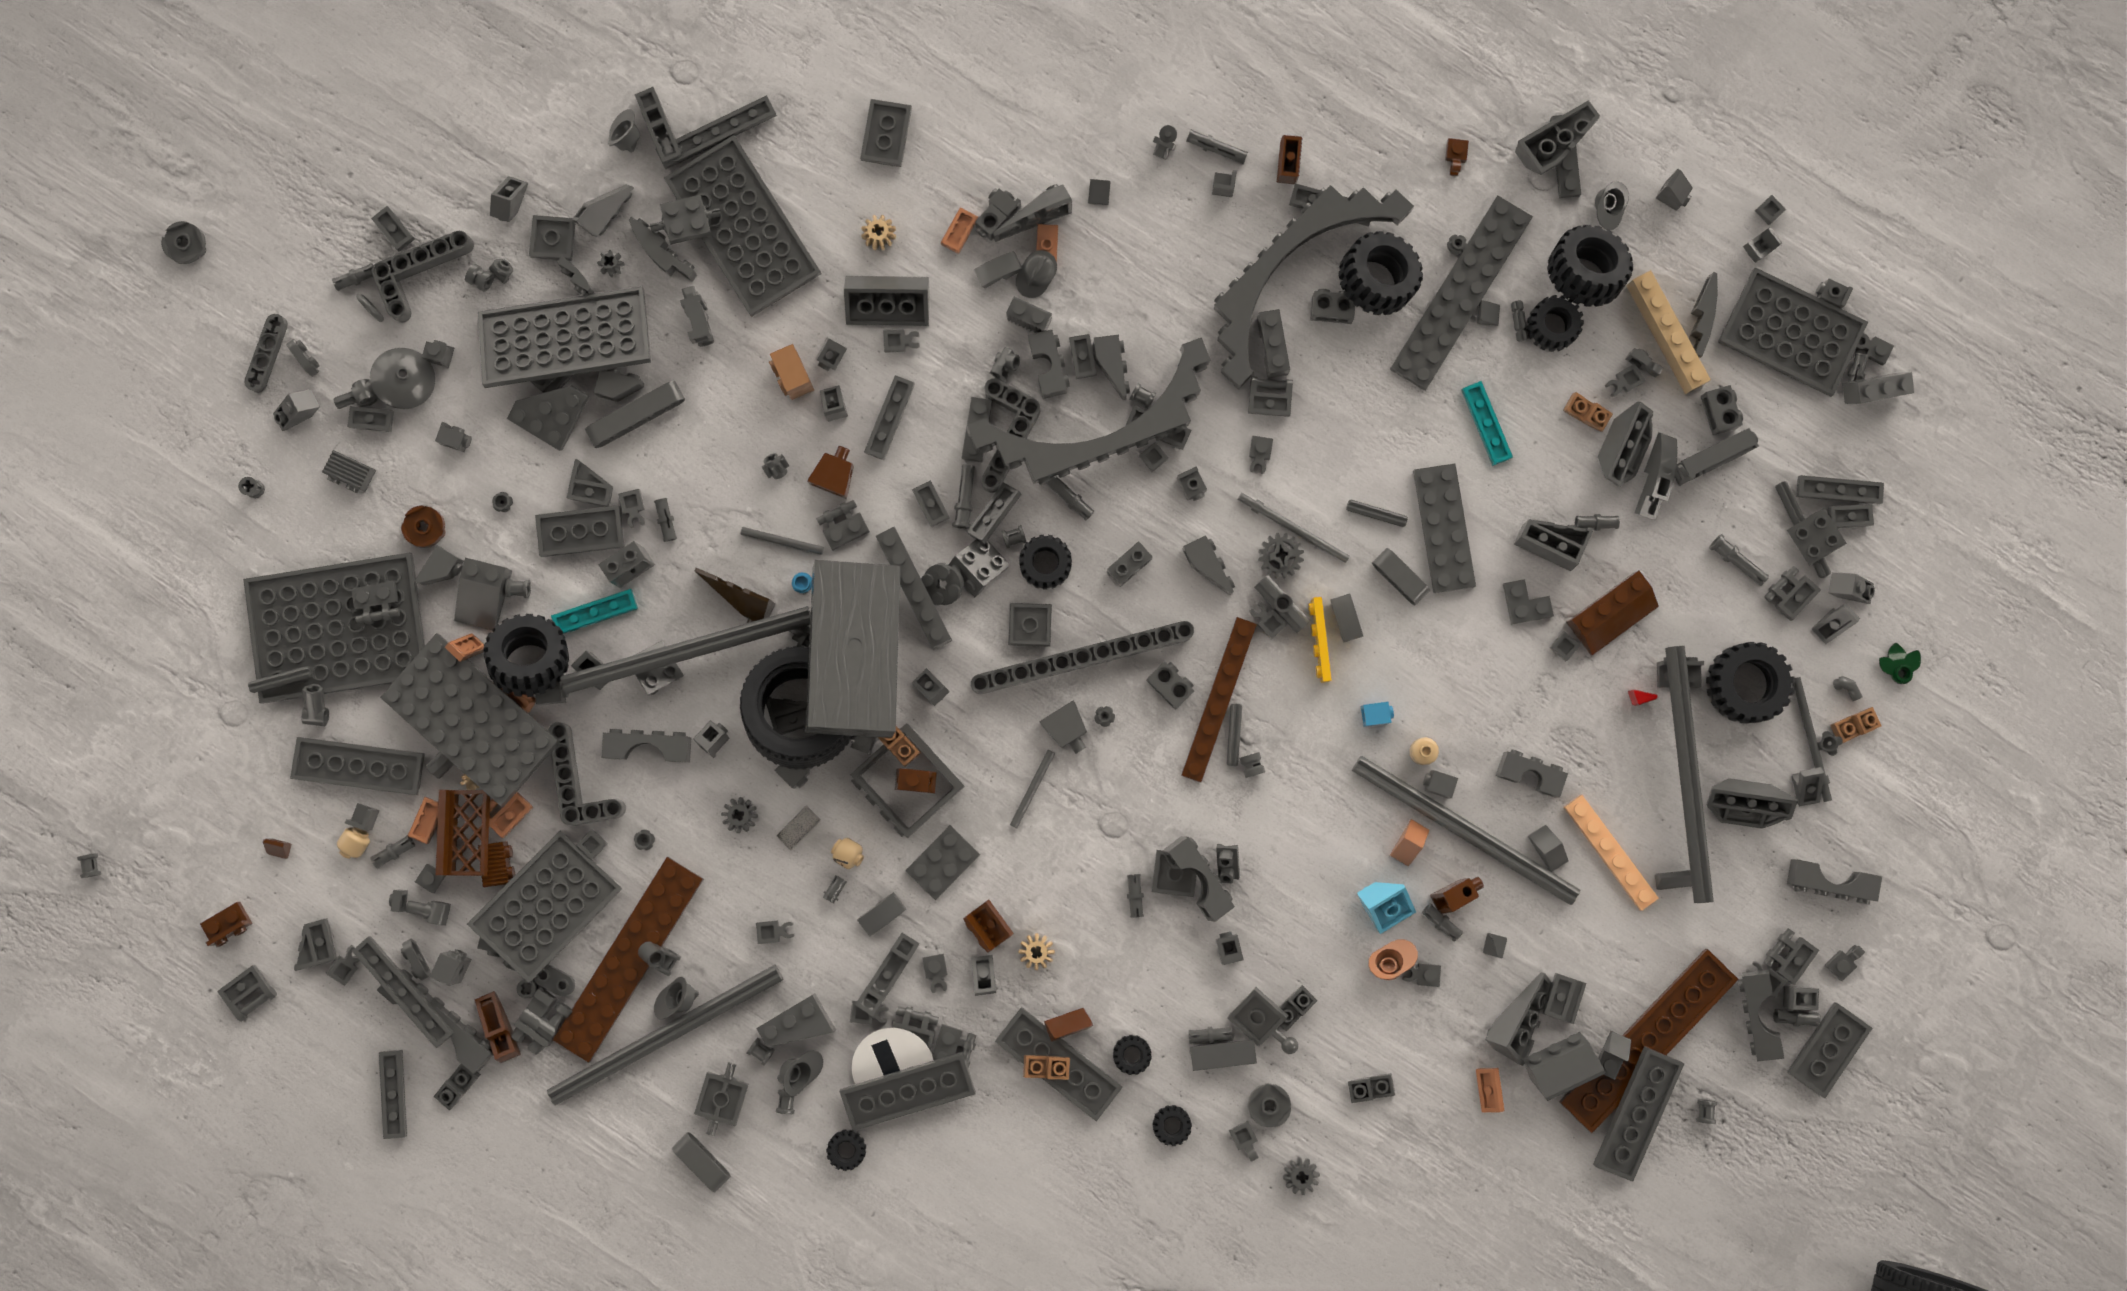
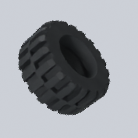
[1547,225,1634,307]
[1339,231,1423,315]
[483,614,569,697]
[1706,642,1795,724]

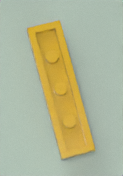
[1308,597,1332,683]

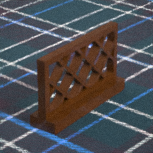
[435,790,490,876]

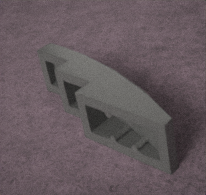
[634,87,682,164]
[1690,272,1718,358]

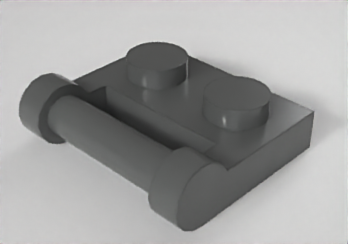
[1248,376,1293,417]
[217,965,277,1022]

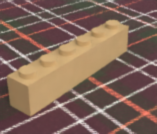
[1626,270,1711,394]

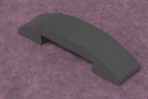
[855,932,920,1017]

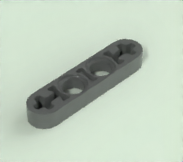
[244,314,288,393]

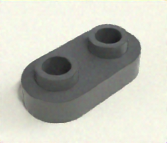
[286,339,320,377]
[401,939,431,981]
[534,965,575,996]

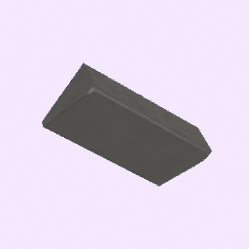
[1655,870,1692,890]

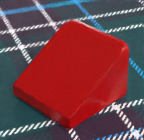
[1628,690,1658,706]

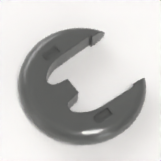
[356,294,384,322]

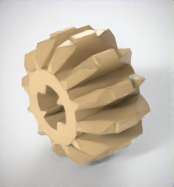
[861,215,896,250]
[1018,933,1055,970]

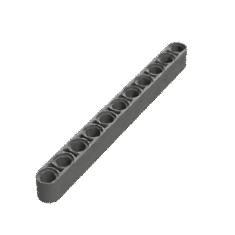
[971,621,1194,694]

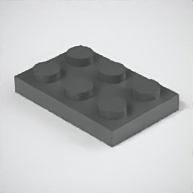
[860,99,912,167]
[905,825,981,900]

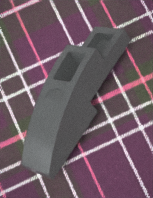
[629,217,697,282]
[1635,432,1678,520]

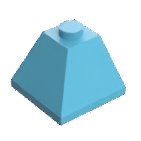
[1357,882,1416,934]

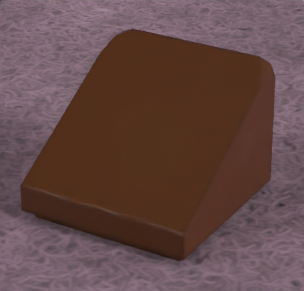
[263,838,292,859]

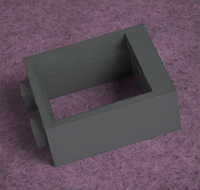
[598,541,655,588]

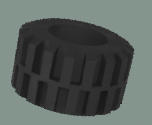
[1527,295,1584,352]
[1019,534,1072,590]

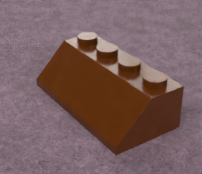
[1566,570,1659,656]

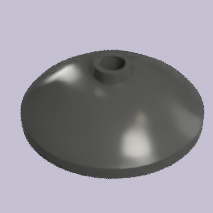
[370,348,435,409]

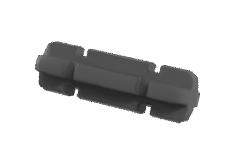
[1511,300,1529,342]

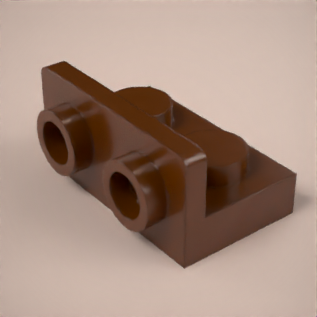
[200,902,253,947]

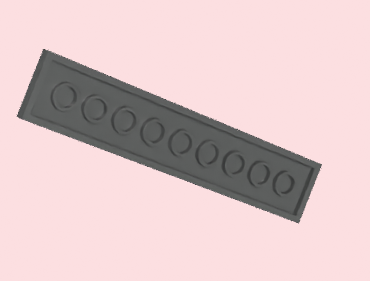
[1390,195,1533,391]

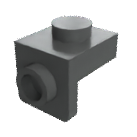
[1743,227,1782,263]

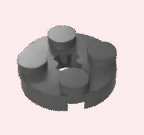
[161,221,206,264]
[921,563,964,606]
[1248,1083,1291,1127]

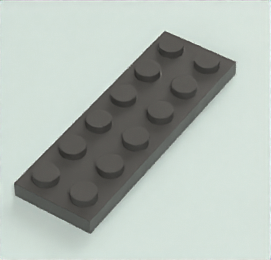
[1413,463,1476,593]
[290,737,425,795]
[995,1007,1123,1122]
[1593,1046,1685,1182]
[839,1052,976,1131]

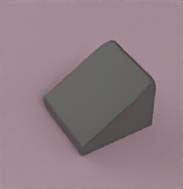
[1088,179,1111,205]
[1477,300,1500,326]

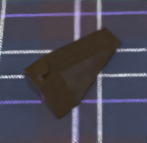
[694,568,775,623]

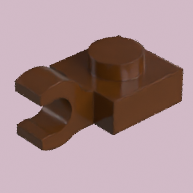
[1445,138,1469,176]

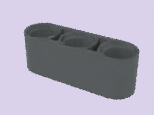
[1372,548,1430,606]
[672,1132,731,1193]

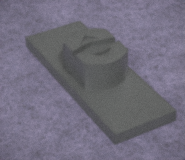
[1190,1039,1257,1071]

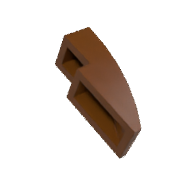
[474,991,521,1063]

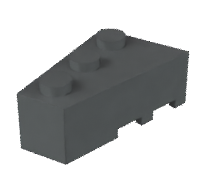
[1514,519,1594,571]
[756,993,836,1047]

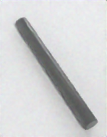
[741,527,824,555]
[1010,750,1055,828]

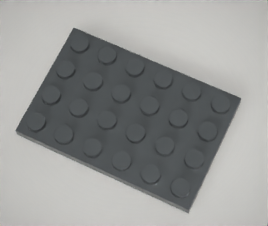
[1718,267,1868,397]
[467,831,622,983]

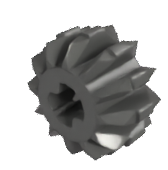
[721,797,758,833]
[1283,1157,1320,1195]

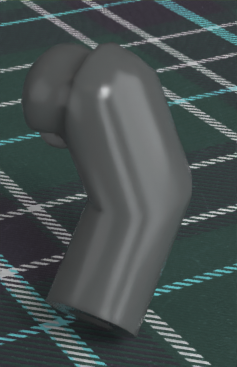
[1833,676,1863,701]

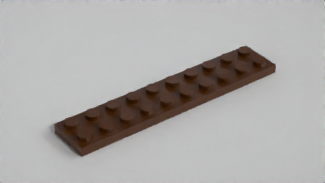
[553,857,704,1063]
[1559,949,1738,1133]

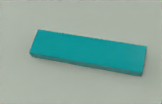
[1461,381,1513,466]
[551,589,638,634]

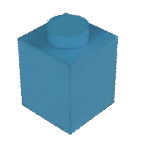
[1361,702,1394,727]

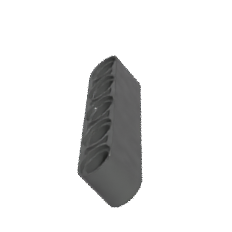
[585,381,685,448]

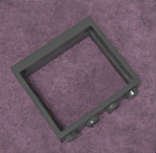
[850,723,965,838]

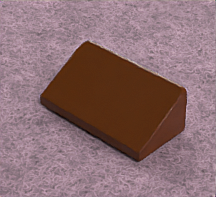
[1044,1008,1093,1042]

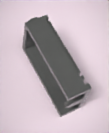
[1675,428,1759,486]

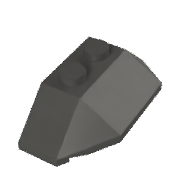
[1598,401,1653,487]
[1706,778,1798,829]

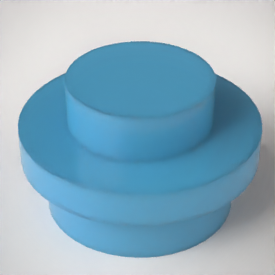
[792,572,812,594]

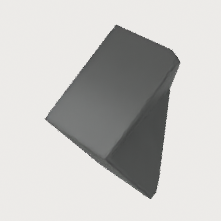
[1483,933,1507,958]

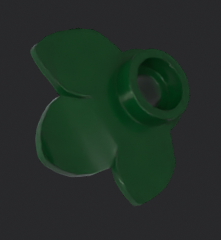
[1879,643,1921,684]

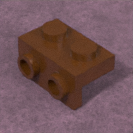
[963,899,1014,953]

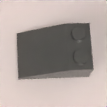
[454,557,512,630]

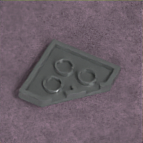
[507,386,590,451]

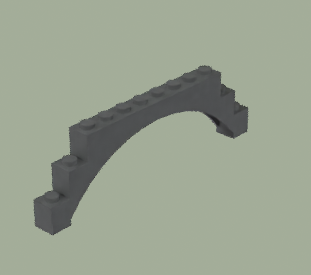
[1214,185,1414,390]
[967,337,1211,485]

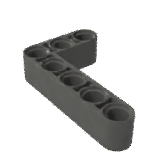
[372,230,474,323]
[982,378,1040,493]
[548,722,626,825]

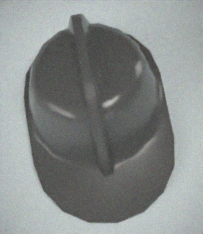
[608,109,640,153]
[1595,181,1629,230]
[1016,250,1057,298]
[654,977,699,1019]
[777,1050,824,1096]

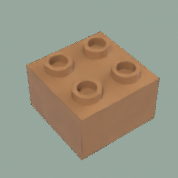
[769,344,814,400]

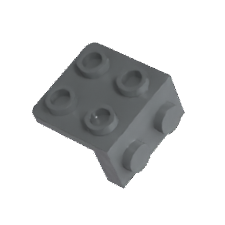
[948,539,1009,598]

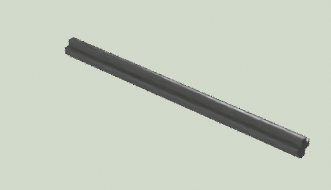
[561,606,811,694]
[1665,646,1714,903]
[1352,756,1581,905]
[547,965,783,1106]

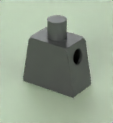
[1039,700,1087,754]

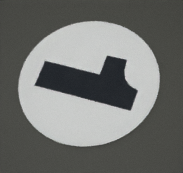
[852,1028,934,1084]

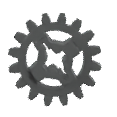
[1258,533,1304,579]

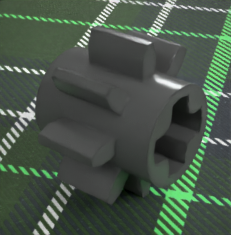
[597,250,625,278]
[762,453,789,479]

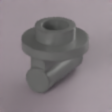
[489,259,513,284]

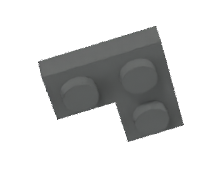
[1503,579,1554,625]

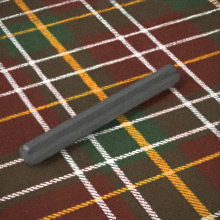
[1775,481,1831,578]

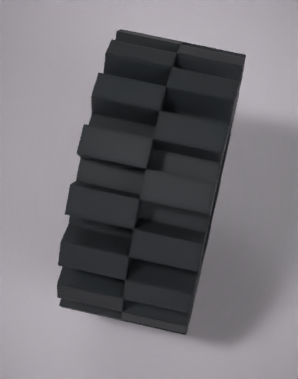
[1113,1035,1152,1075]
[1152,1105,1192,1146]
[826,1129,866,1171]

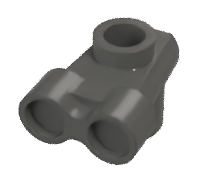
[990,347,1020,383]

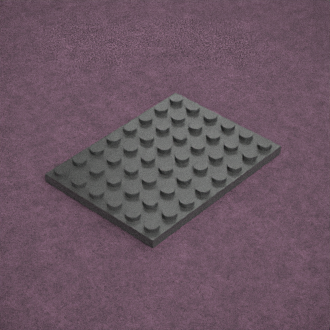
[243,552,425,704]

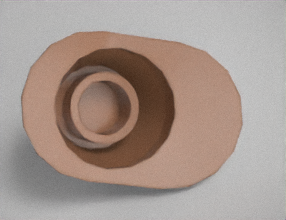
[1368,939,1418,980]

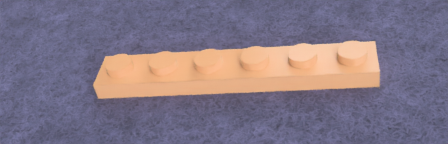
[1564,795,1659,911]

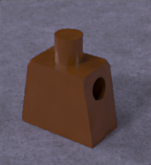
[807,446,854,499]
[894,768,937,794]
[1430,877,1484,914]

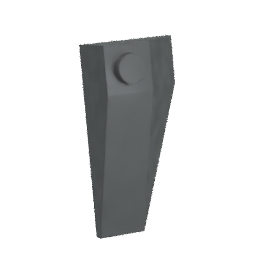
[1515,100,1600,175]
[993,184,1072,242]
[1485,972,1552,1066]

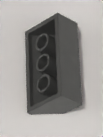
[844,276,930,326]

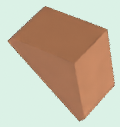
[1390,819,1429,866]

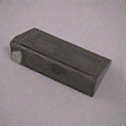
[777,805,821,850]

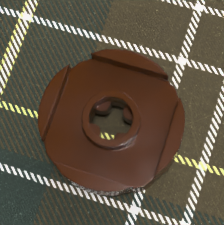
[401,505,446,548]

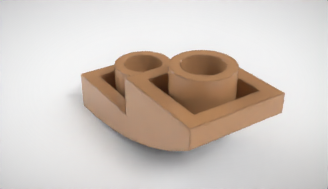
[1563,392,1613,432]
[1830,707,1881,743]
[878,726,921,767]
[1023,1055,1070,1080]

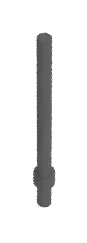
[1237,492,1350,563]
[1793,677,1832,802]

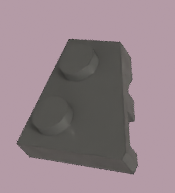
[567,459,613,507]
[766,697,807,735]
[294,918,337,971]

